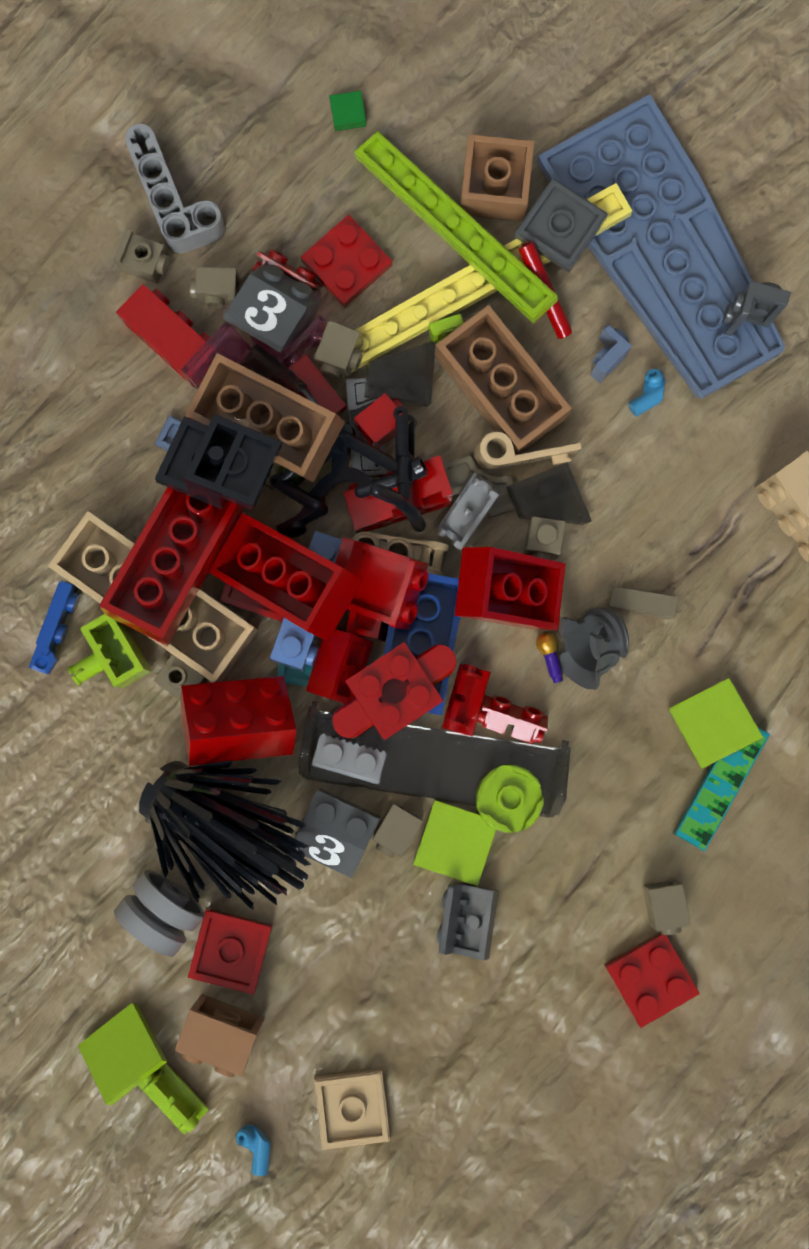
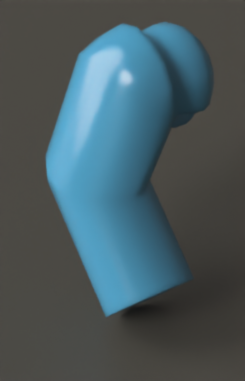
[628,369,666,417]
[236,1124,271,1176]

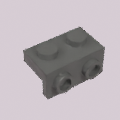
[722,281,791,336]
[437,883,499,960]

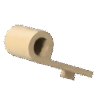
[474,432,582,470]

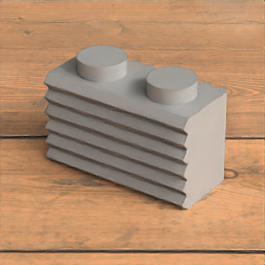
[312,733,388,784]

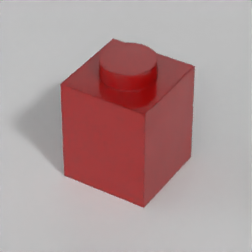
[354,393,404,449]

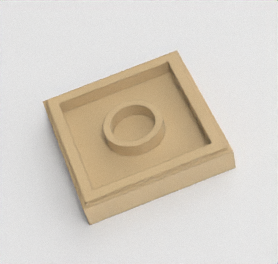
[314,1068,391,1150]

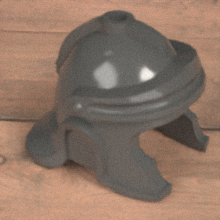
[559,607,629,690]

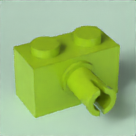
[67,614,152,688]

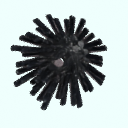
[139,760,311,910]

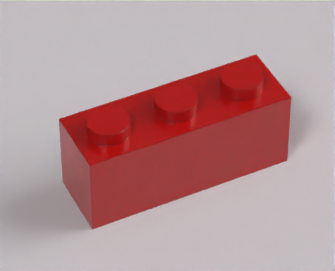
[116,284,217,387]

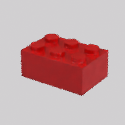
[455,547,566,631]
[180,676,296,766]

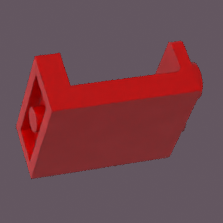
[335,537,429,630]

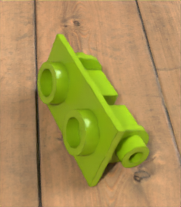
[138,1063,209,1135]

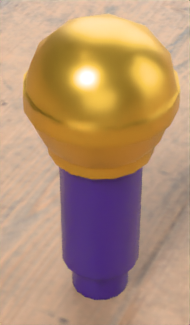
[535,632,563,683]

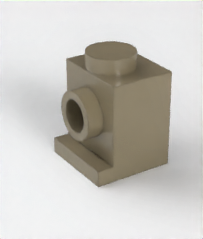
[114,229,170,284]
[190,267,241,309]
[153,654,208,701]

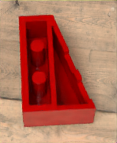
[343,455,453,534]

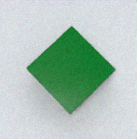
[329,90,366,132]

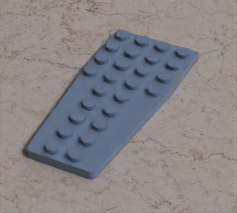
[537,94,785,399]

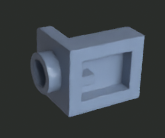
[591,325,632,383]

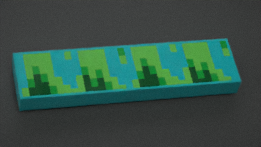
[673,727,770,852]

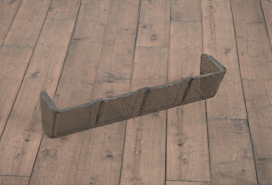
[298,701,571,818]

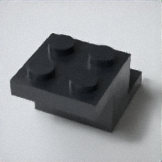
[155,414,282,510]

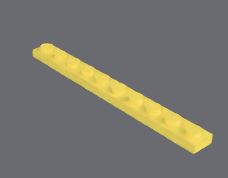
[342,183,632,377]

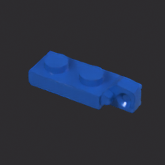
[29,581,80,674]

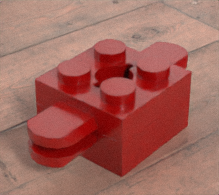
[333,642,456,741]

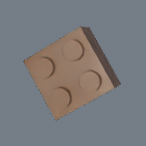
[461,134,534,221]
[174,994,265,1077]

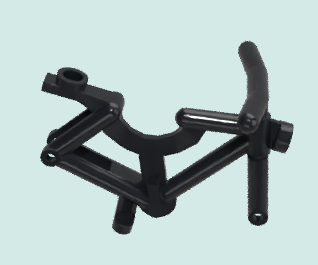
[270,406,429,538]

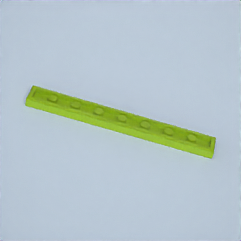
[354,130,558,324]

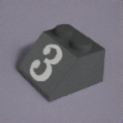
[223,263,321,353]
[295,788,380,878]

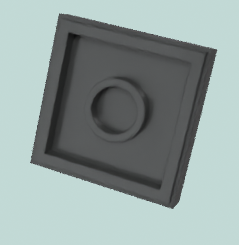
[514,178,608,273]

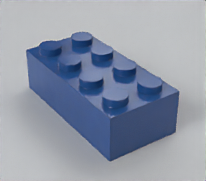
[383,573,460,715]

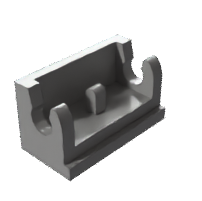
[438,472,502,550]

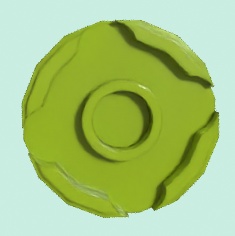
[476,765,544,833]

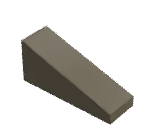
[609,586,679,620]

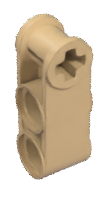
[352,532,449,576]

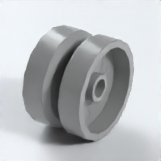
[114,870,205,957]

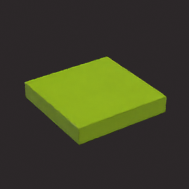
[668,678,763,769]
[413,799,496,886]
[78,1002,168,1106]

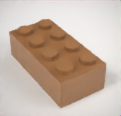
[435,305,572,455]
[185,353,345,483]

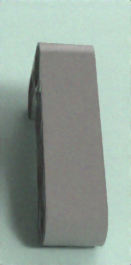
[125,124,226,254]

